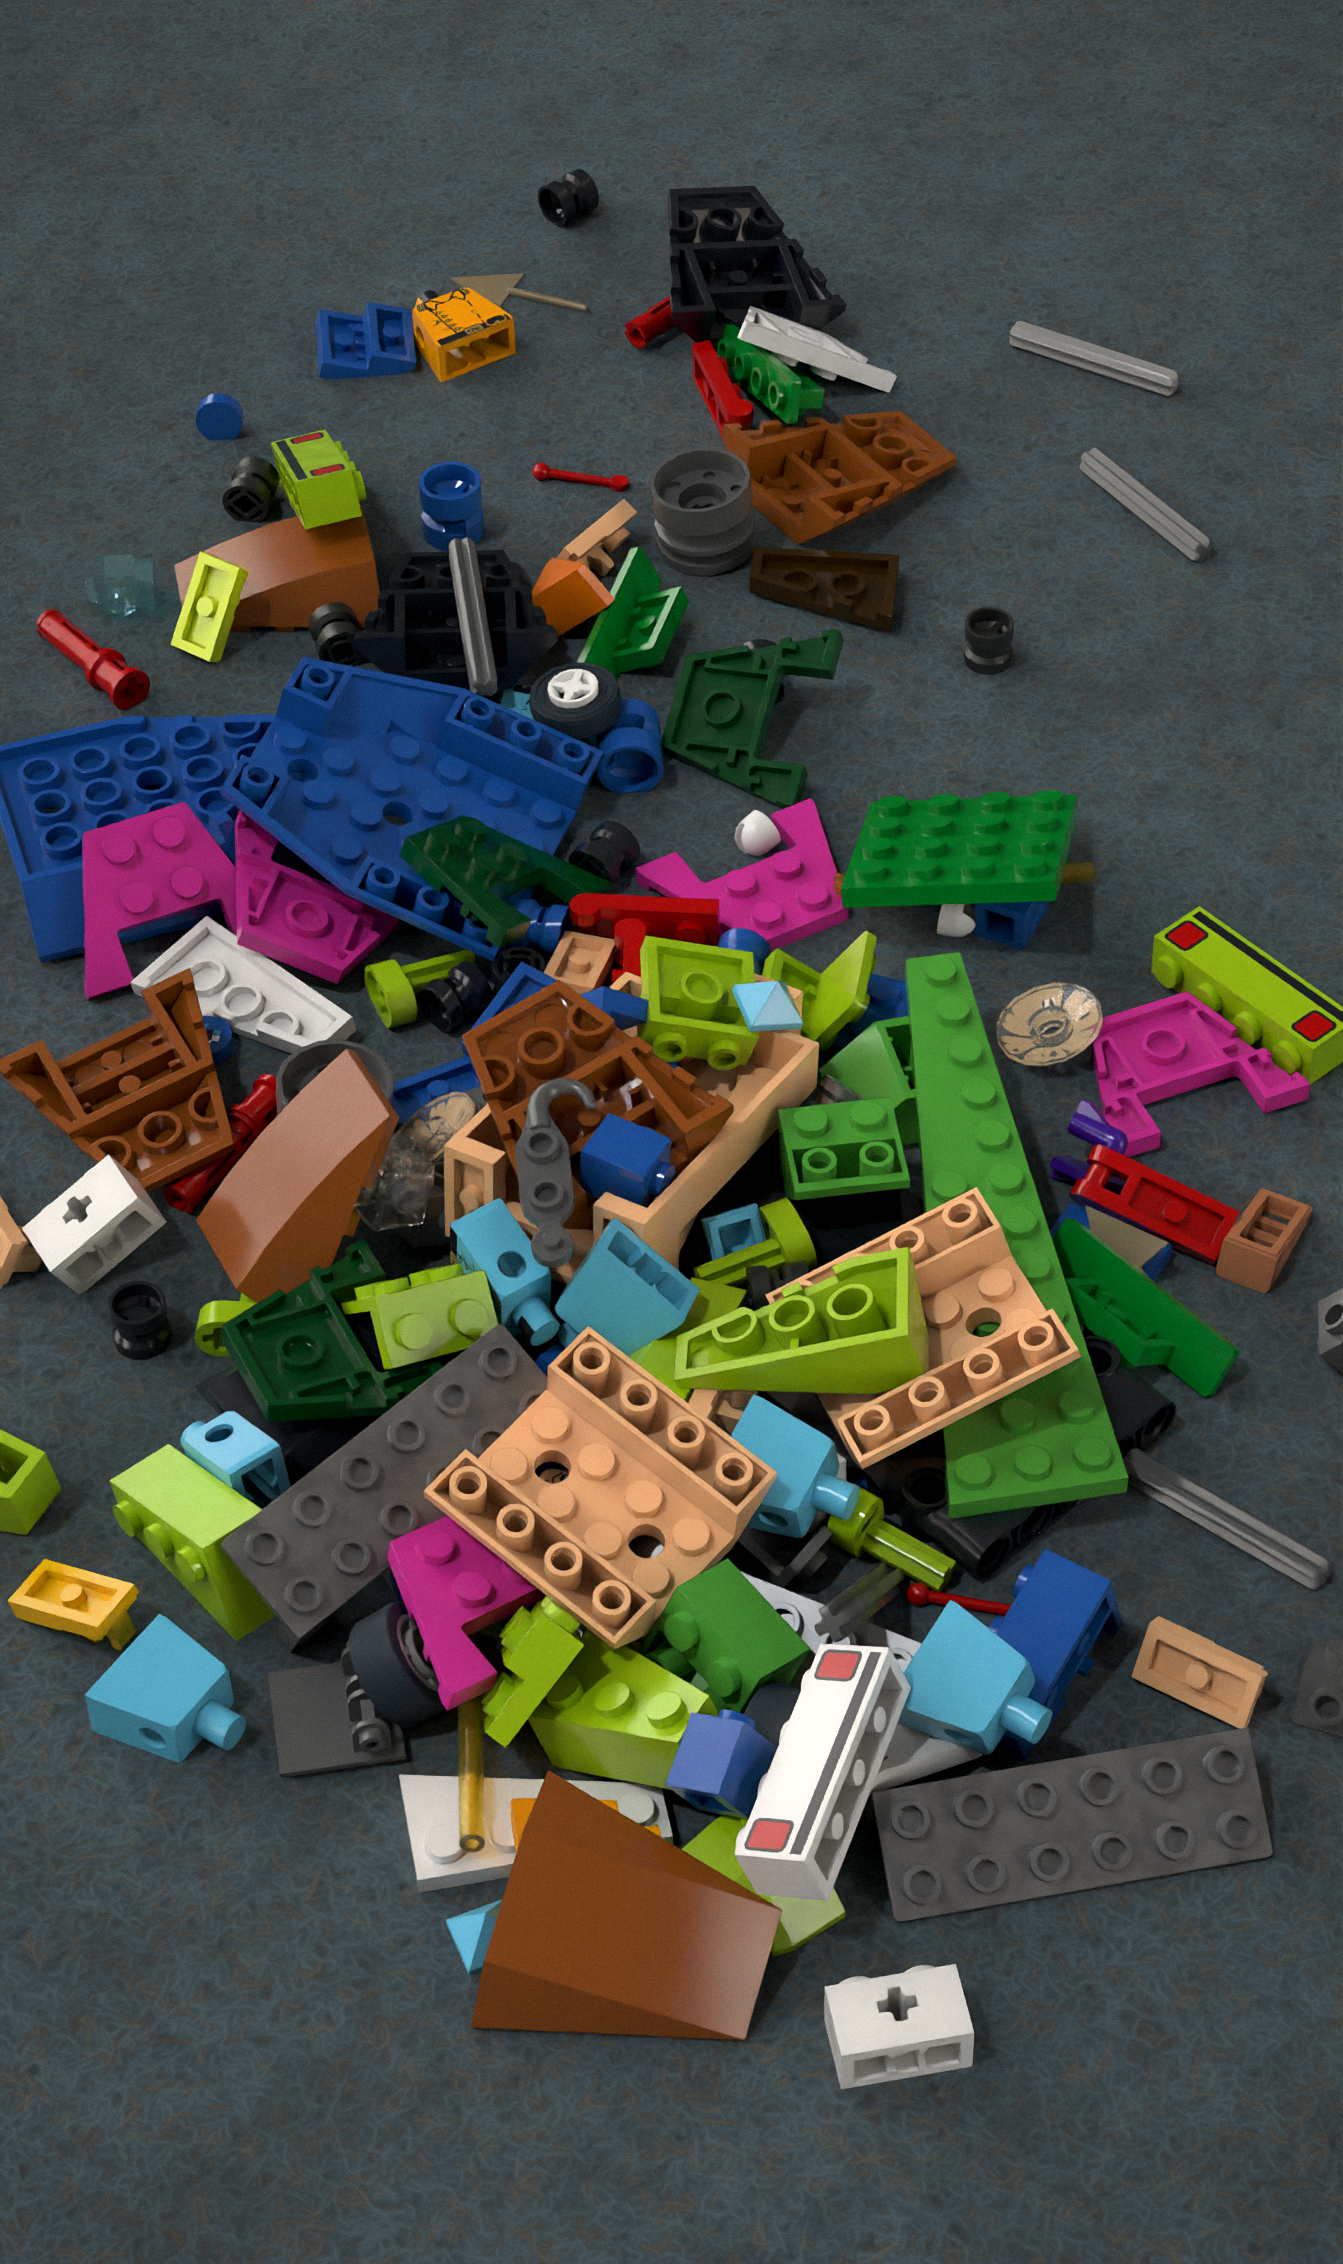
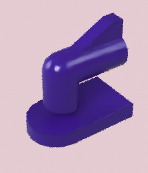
[1049,1099,1128,1195]

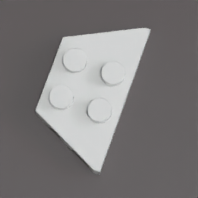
[737,306,897,393]

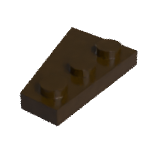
[750,547,900,632]

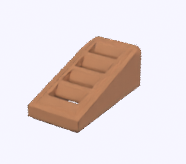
[1216,1188,1313,1293]

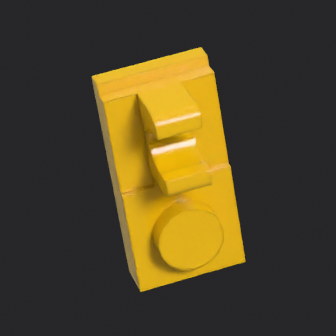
[8,1559,139,1650]

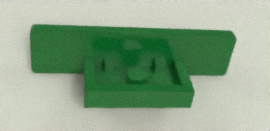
[717,324,825,424]
[577,546,689,680]
[1052,1218,1239,1397]

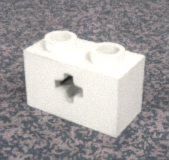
[22,1154,166,1294]
[824,1964,974,2089]

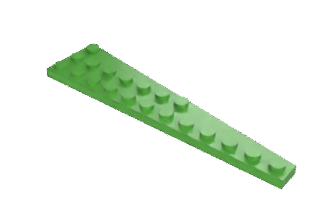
[905,952,1129,1519]

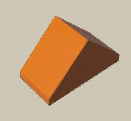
[531,558,615,637]

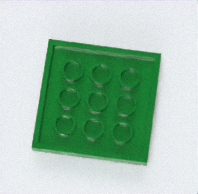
[841,790,1078,908]

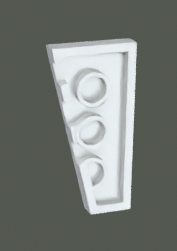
[130,916,357,1054]
[399,1775,673,1893]

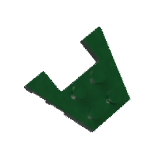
[661,629,844,809]
[400,815,612,948]
[222,1240,443,1422]

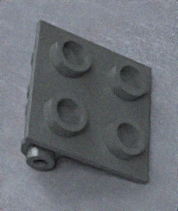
[268,1640,406,1778]

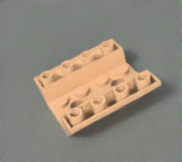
[765,1187,1081,1469]
[424,1326,777,1650]

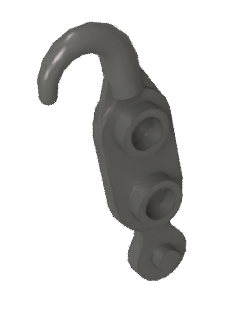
[515,1078,596,1267]

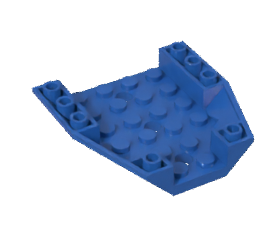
[220,657,604,961]
[0,714,312,963]

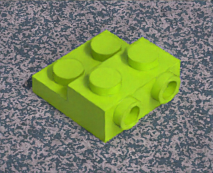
[637,936,759,1071]
[481,1595,584,1748]

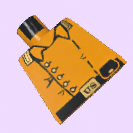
[412,288,516,382]

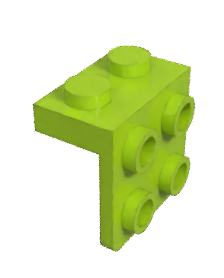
[761,931,877,1052]
[341,1263,498,1369]

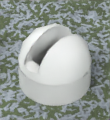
[734,810,781,856]
[937,904,976,937]

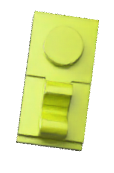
[170,551,248,662]

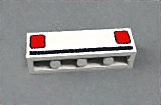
[734,1643,911,1901]

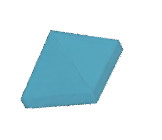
[732,981,803,1032]
[701,1203,766,1261]
[446,1900,502,1977]

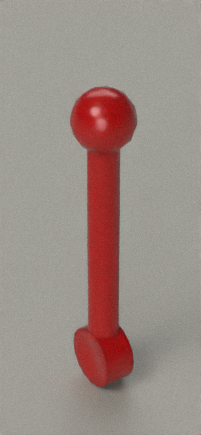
[532,462,629,492]
[906,1583,1013,1616]

